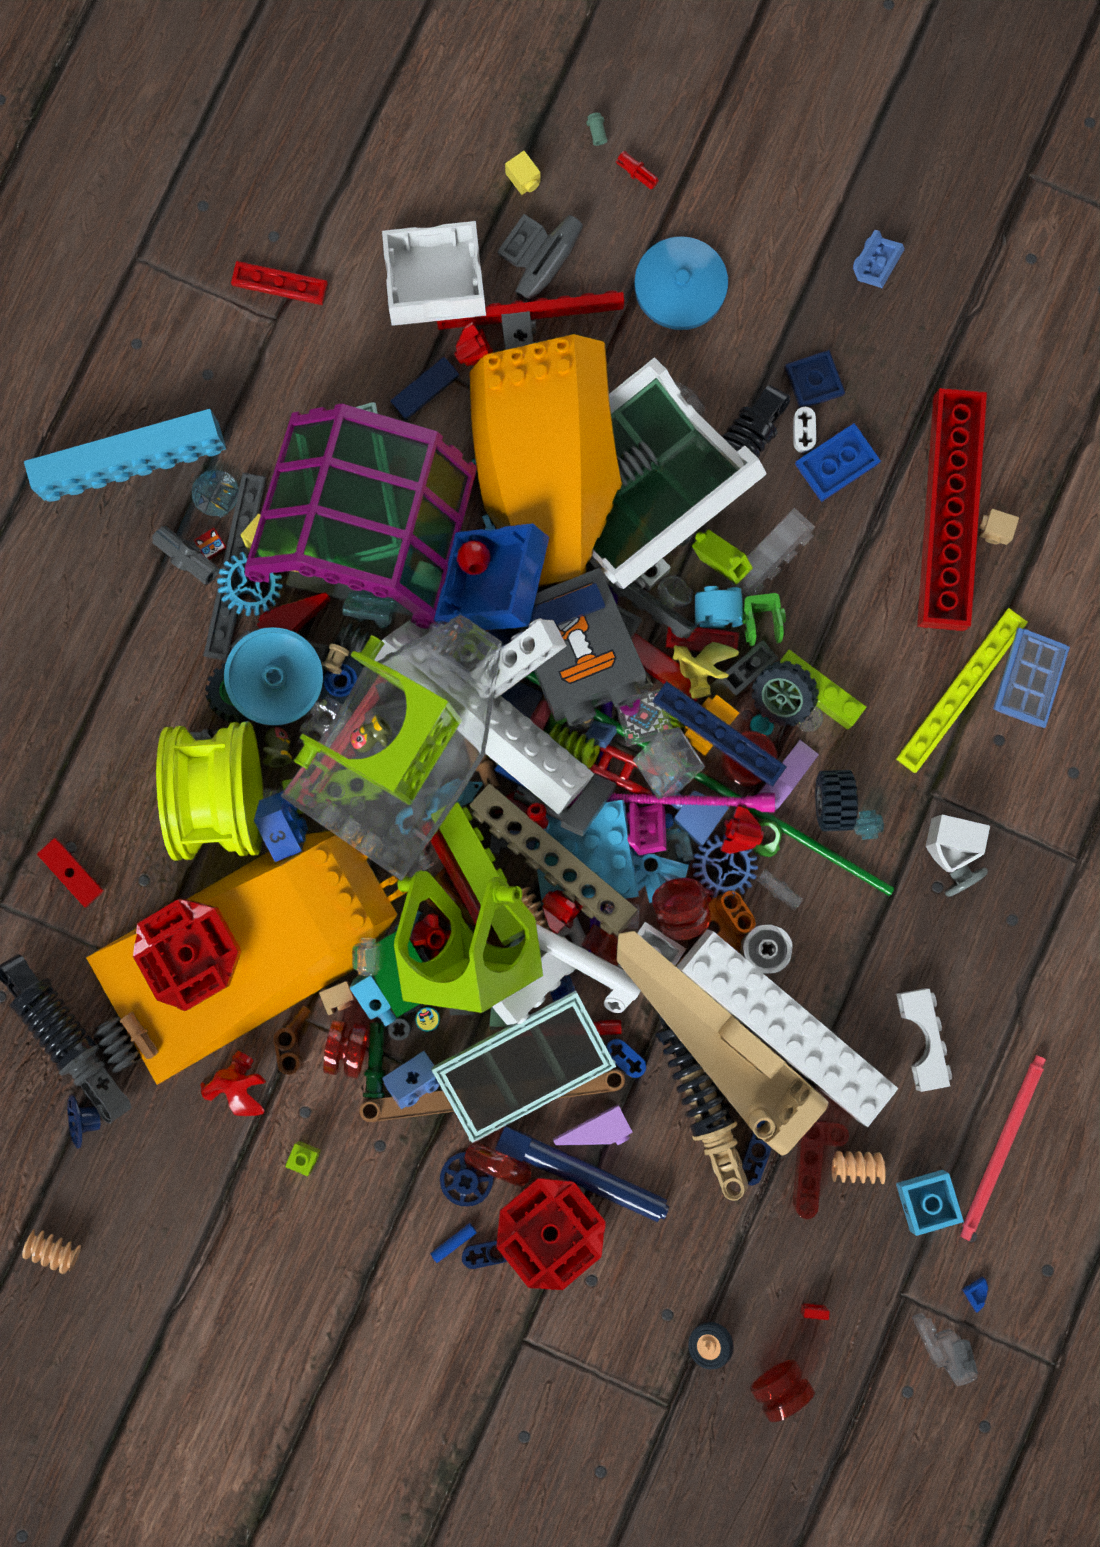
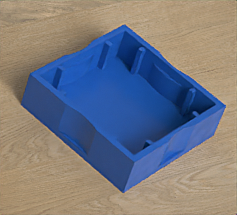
[434,523,549,632]

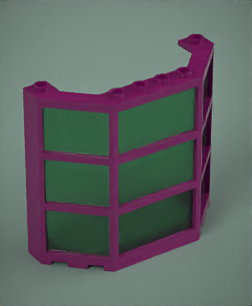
[245,404,477,629]

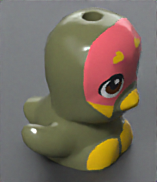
[350,714,392,753]
[263,727,292,768]

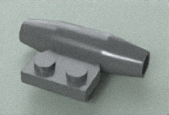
[497,214,583,302]

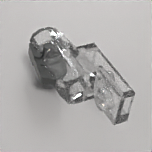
[912,1313,978,1386]

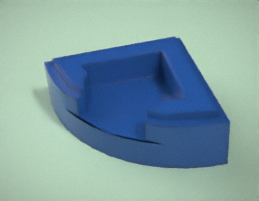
[962,1277,988,1313]

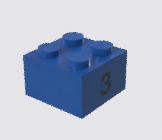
[254,790,308,862]

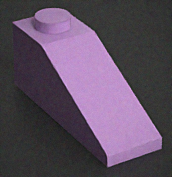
[757,740,819,810]
[553,1104,633,1145]

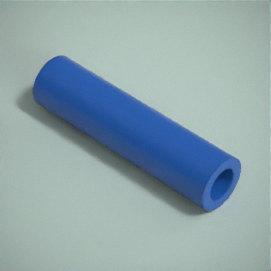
[430,1223,477,1263]

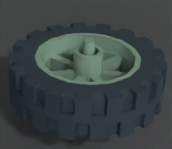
[752,661,819,726]

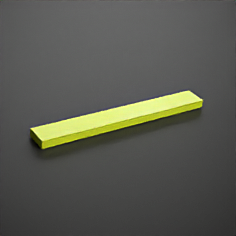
[896,608,1028,773]

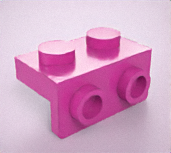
[627,802,667,855]

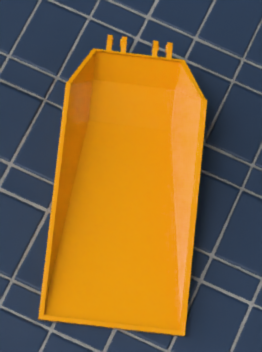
[86,829,407,1085]

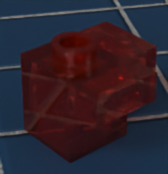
[581,924,619,966]

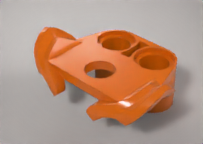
[685,891,756,953]

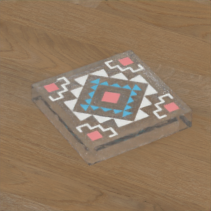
[617,689,674,747]

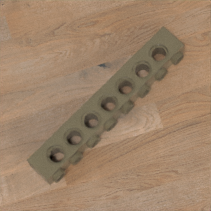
[470,783,638,936]

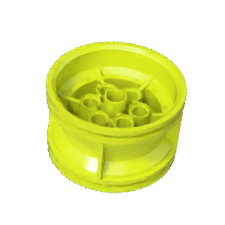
[156,721,264,861]

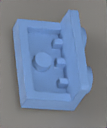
[853,230,904,288]

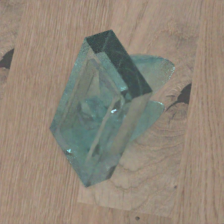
[342,592,396,630]

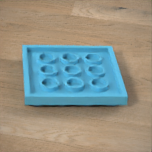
[534,800,639,906]

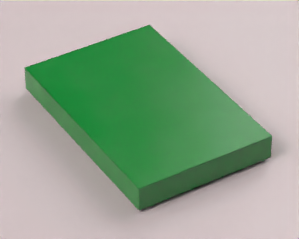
[360,931,423,1017]

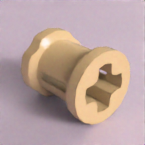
[321,644,350,675]

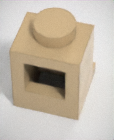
[319,981,356,1015]

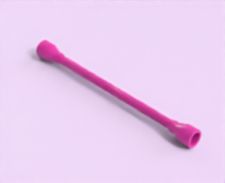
[567,792,775,812]

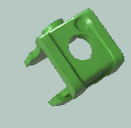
[743,593,786,646]

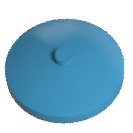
[634,237,728,330]

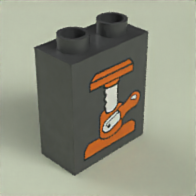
[516,568,646,726]

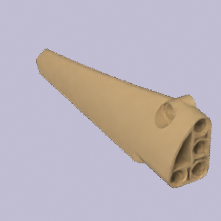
[617,931,828,1156]

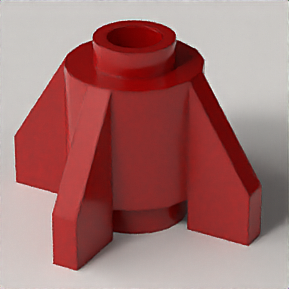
[454,322,495,366]
[720,805,764,854]
[542,890,585,934]
[410,913,451,960]

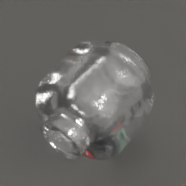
[352,938,384,976]

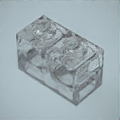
[298,696,351,756]

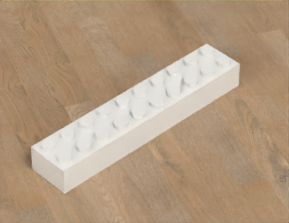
[375,620,594,814]
[677,929,898,1127]

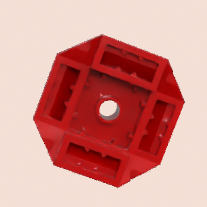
[133,898,242,1011]
[496,1178,606,1290]

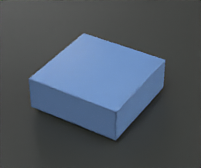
[585,721,617,748]

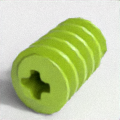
[549,724,600,769]

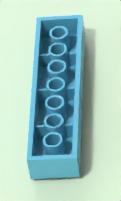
[24,409,226,502]

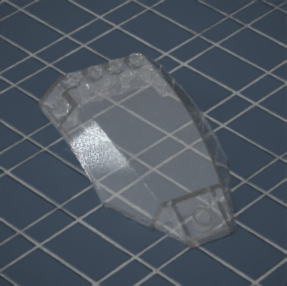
[281,614,502,881]

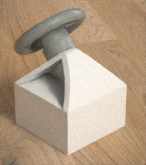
[926,815,990,897]

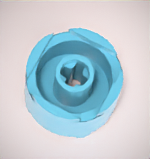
[695,586,743,629]

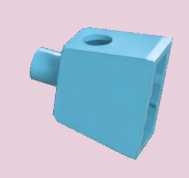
[350,970,396,1027]

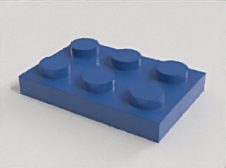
[795,423,881,502]

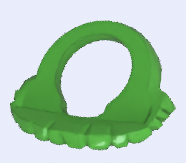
[753,819,782,857]

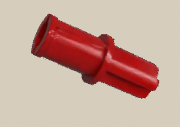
[616,151,659,189]

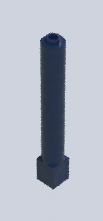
[495,1125,670,1222]

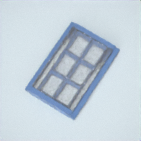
[993,628,1070,728]

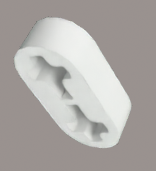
[793,407,816,453]

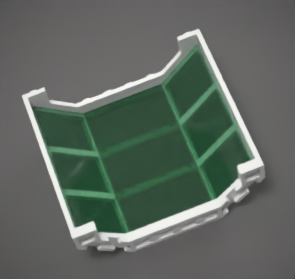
[590,357,767,589]

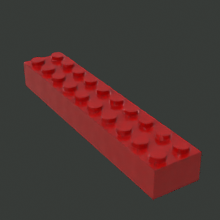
[917,388,987,631]

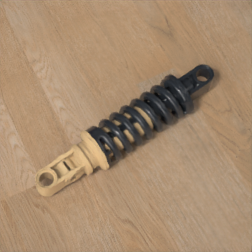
[655,1012,748,1201]

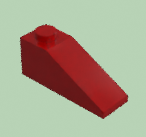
[257,593,331,633]

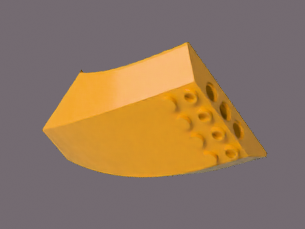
[469,334,623,588]

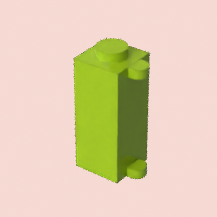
[692,529,753,585]

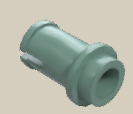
[586,113,608,146]

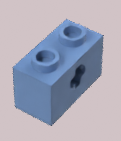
[383,1051,440,1109]

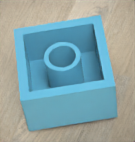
[896,1170,964,1236]

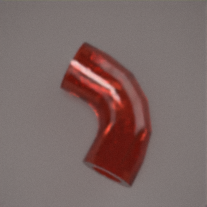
[465,1142,531,1187]

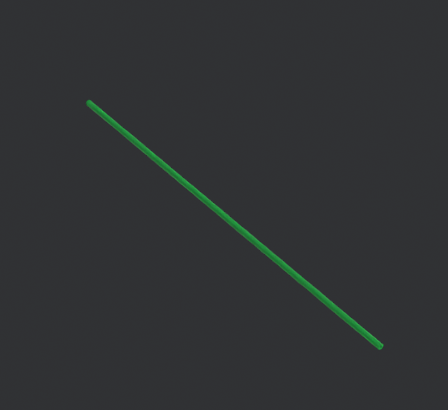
[333,554,894,896]

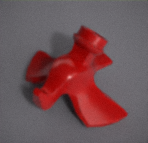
[200,1050,266,1116]

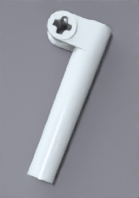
[536,924,641,1013]

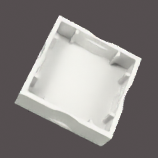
[382,221,486,326]

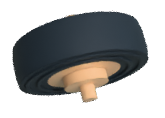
[688,1322,734,1370]

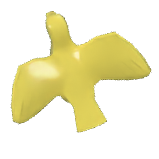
[671,642,739,699]

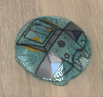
[192,470,239,517]

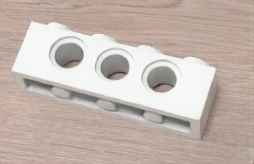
[469,618,567,699]

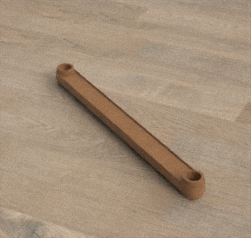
[360,1068,625,1122]

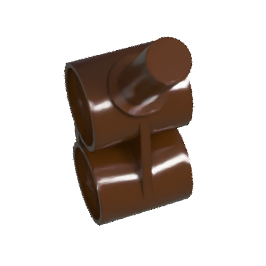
[274,1005,311,1075]

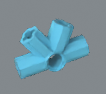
[632,849,689,903]

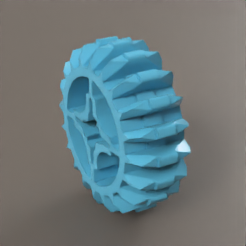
[217,552,283,616]

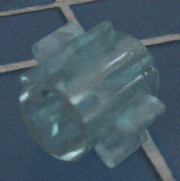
[854,810,884,840]

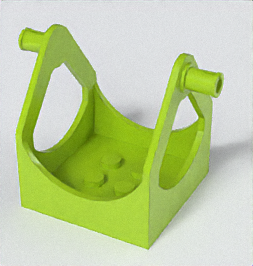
[294,635,462,806]
[394,870,543,1013]

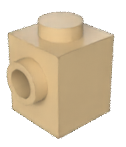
[978,509,1019,545]

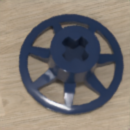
[67,1094,101,1149]
[440,1152,493,1207]

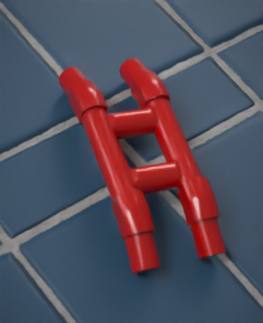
[589,744,662,796]

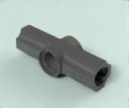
[152,526,219,585]

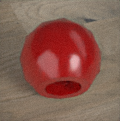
[457,541,491,575]

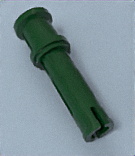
[363,1023,386,1098]

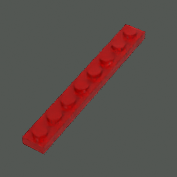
[437,290,624,330]

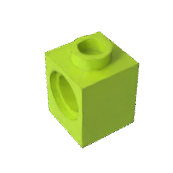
[285,1141,321,1176]

